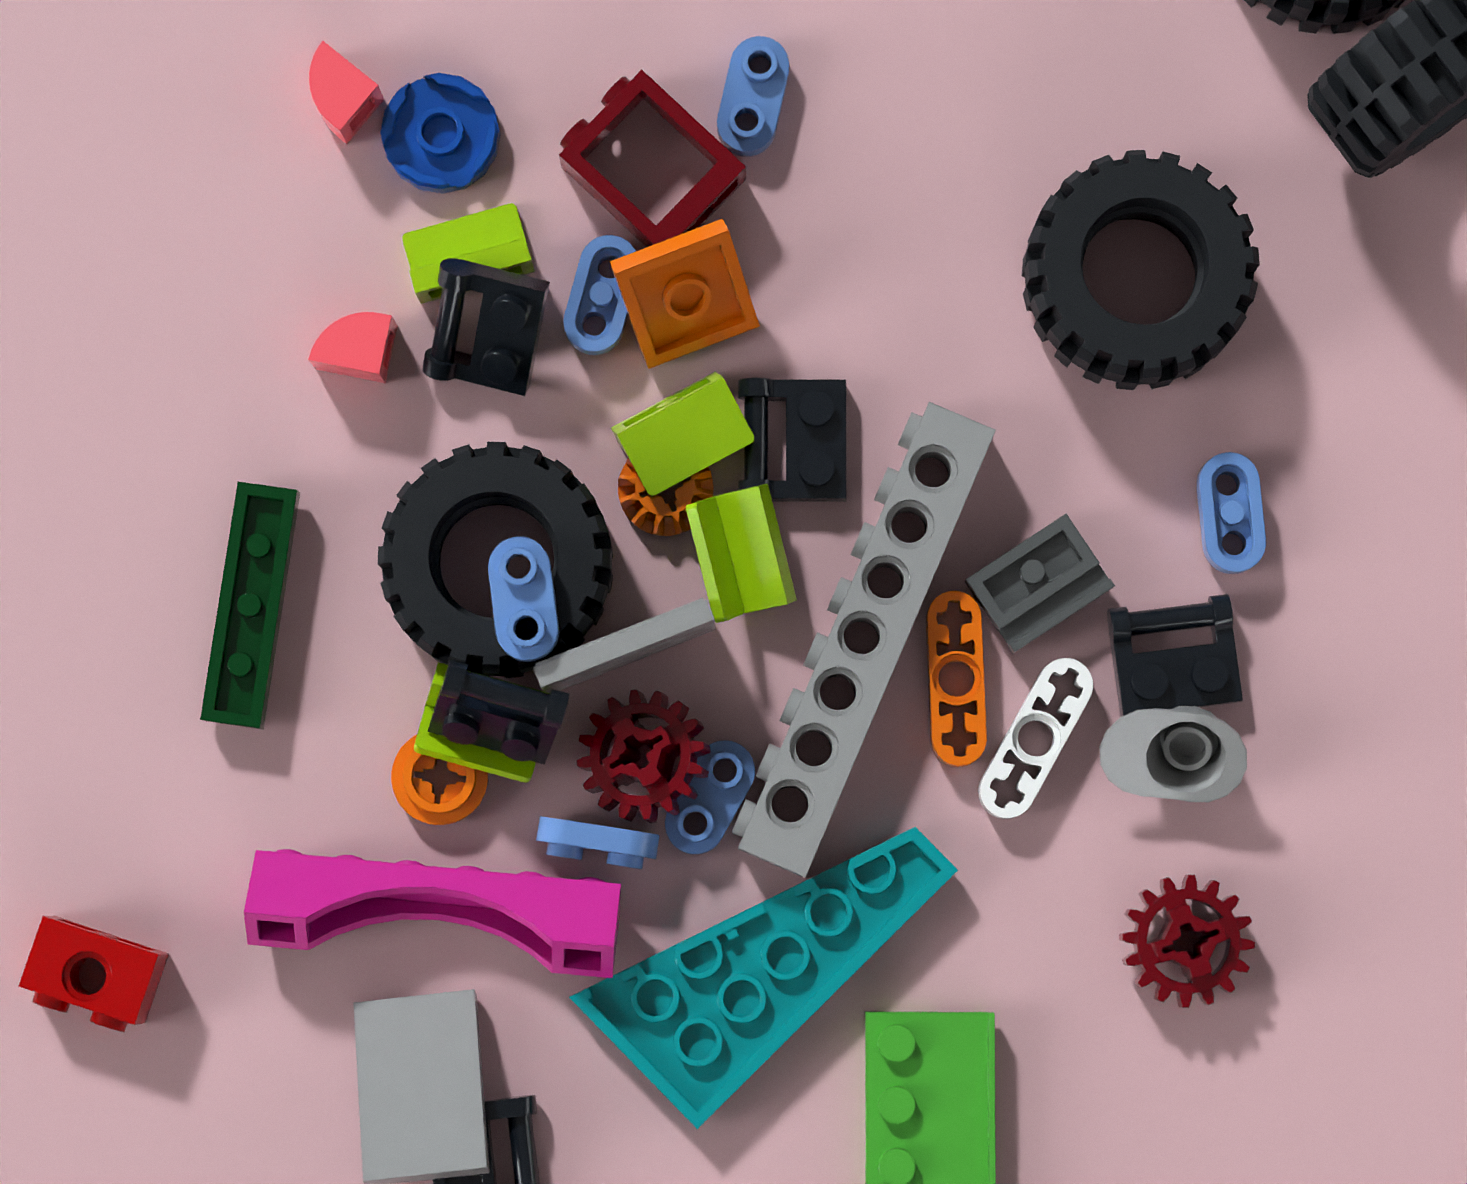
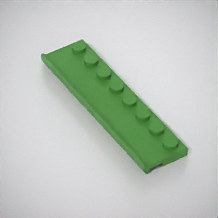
[865,1011,996,1184]

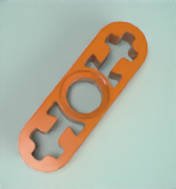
[926,591,987,767]

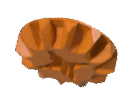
[618,458,714,536]
[391,734,489,825]

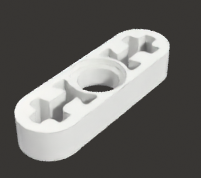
[978,658,1093,819]

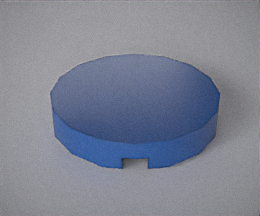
[380,73,501,194]

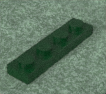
[200,481,300,730]

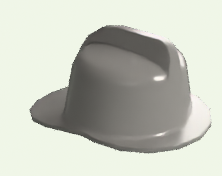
[1100,706,1247,802]

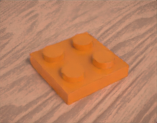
[610,218,760,369]

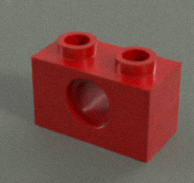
[18,916,169,1032]

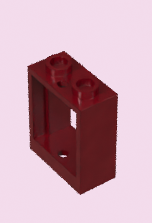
[559,69,746,247]

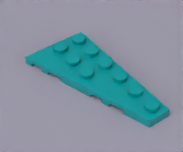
[569,827,958,1129]

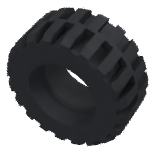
[1307,0,1467,178]
[1021,150,1260,390]
[378,442,613,679]

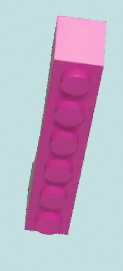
[243,849,621,978]

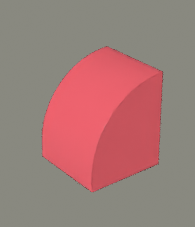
[309,41,384,144]
[308,312,398,383]

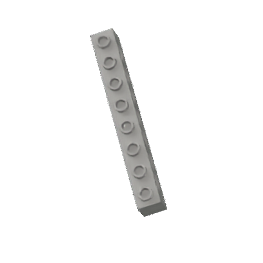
[732,402,996,878]

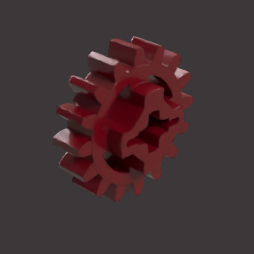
[576,689,711,823]
[1119,875,1255,1008]

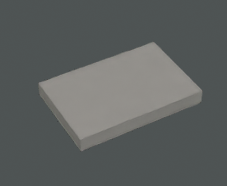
[533,598,716,693]
[353,989,489,1184]

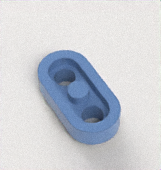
[717,36,789,157]
[564,235,636,355]
[1196,452,1266,574]
[488,537,559,662]
[665,740,755,854]
[536,816,660,869]

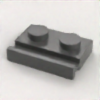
[964,513,1115,654]

